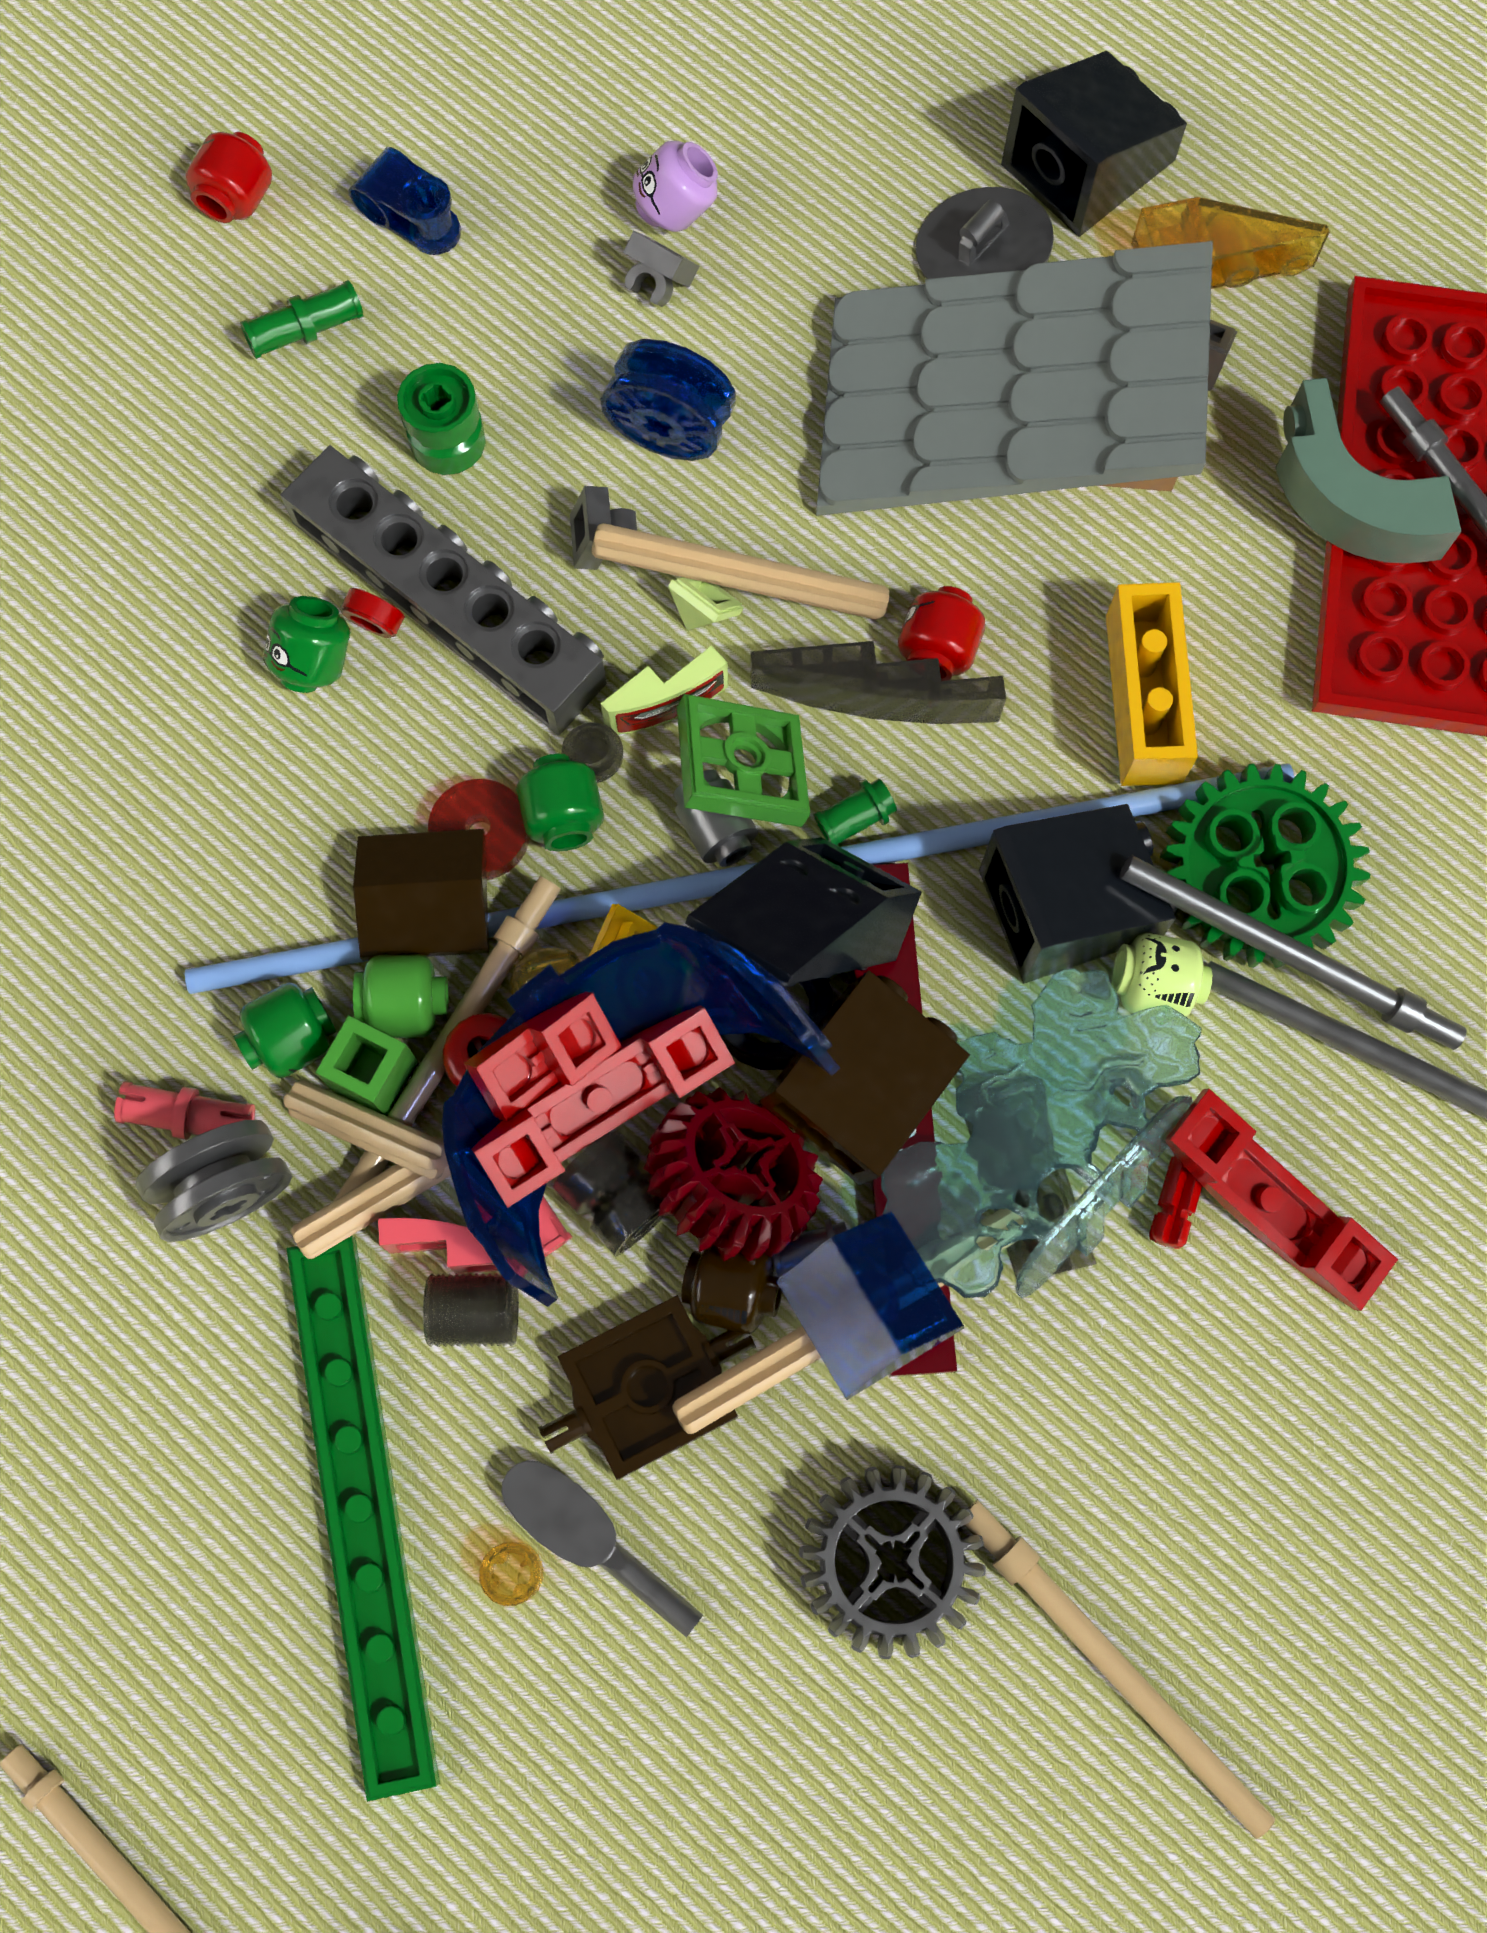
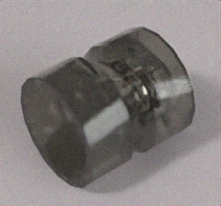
[553,1130,665,1257]

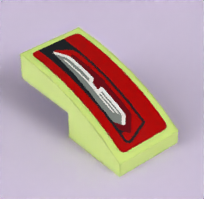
[600,645,728,736]

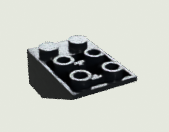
[685,837,922,987]

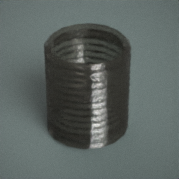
[423,1273,519,1347]

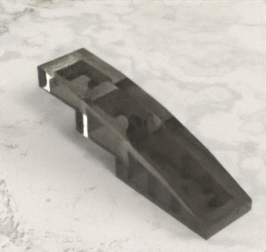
[750,641,1006,724]

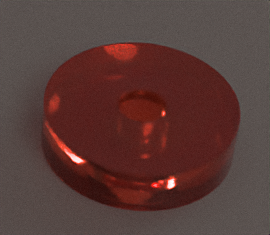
[428,779,530,880]

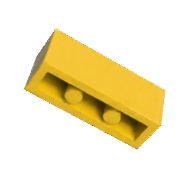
[1106,582,1198,786]

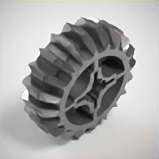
[799,1465,986,1659]

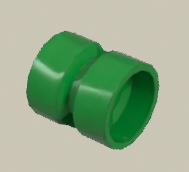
[397,363,486,475]

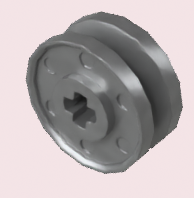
[135,1120,293,1242]

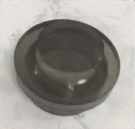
[562,722,624,783]

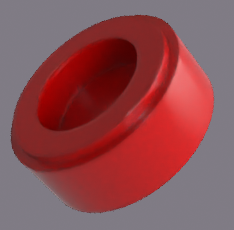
[340,588,405,638]

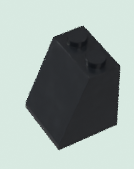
[1001,51,1187,237]
[979,804,1177,984]

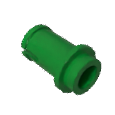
[813,779,897,846]

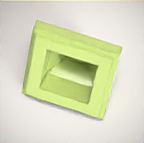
[668,577,744,630]

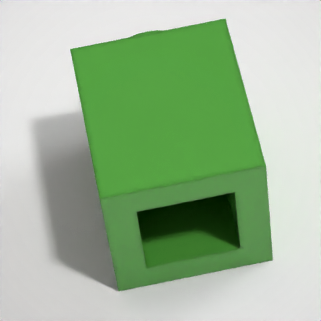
[315,1015,418,1116]

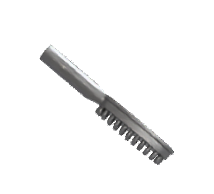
[501,1460,703,1638]

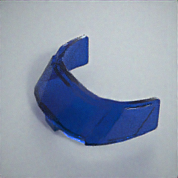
[442,922,841,1307]

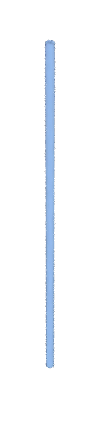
[185,763,1294,994]

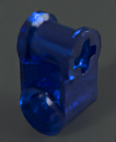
[348,147,461,255]

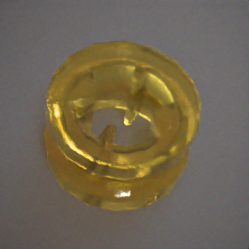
[479,1542,544,1606]

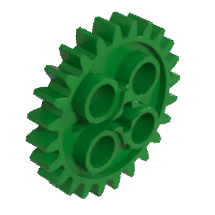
[1160,763,1371,968]

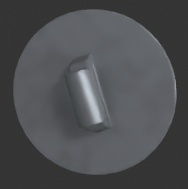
[916,187,1054,279]

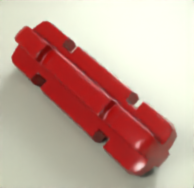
[1149,1155,1202,1249]

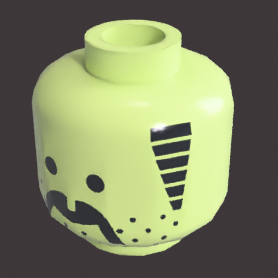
[1111,932,1213,1021]

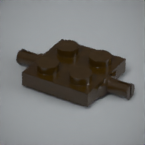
[538,1295,756,1480]

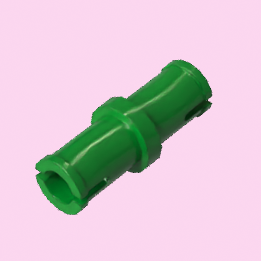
[240,280,364,359]

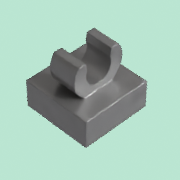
[623,230,700,307]
[570,486,637,570]

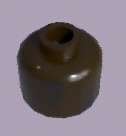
[681,1245,784,1334]

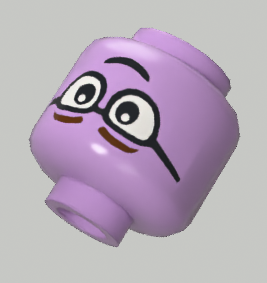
[633,140,718,232]

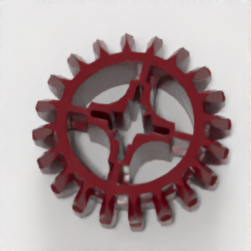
[643,1087,823,1262]

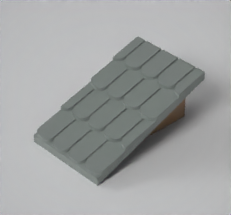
[816,241,1213,516]

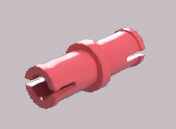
[114,1081,255,1140]

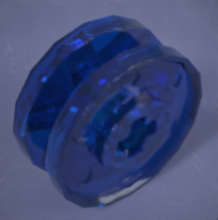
[600,339,736,461]

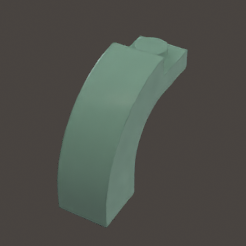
[1275,378,1462,563]

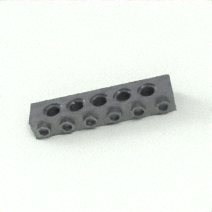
[280,445,607,736]

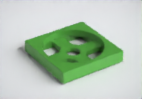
[677,694,810,827]

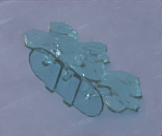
[881,968,1202,1299]

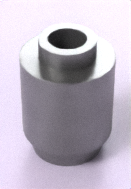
[673,770,758,867]

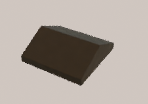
[353,829,489,961]

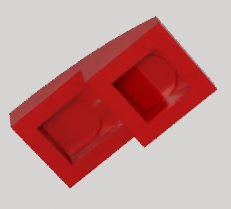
[464,991,622,1122]

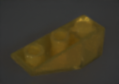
[1131,197,1330,289]

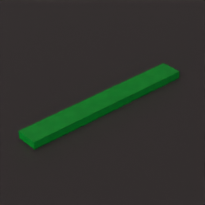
[286,1236,440,1802]

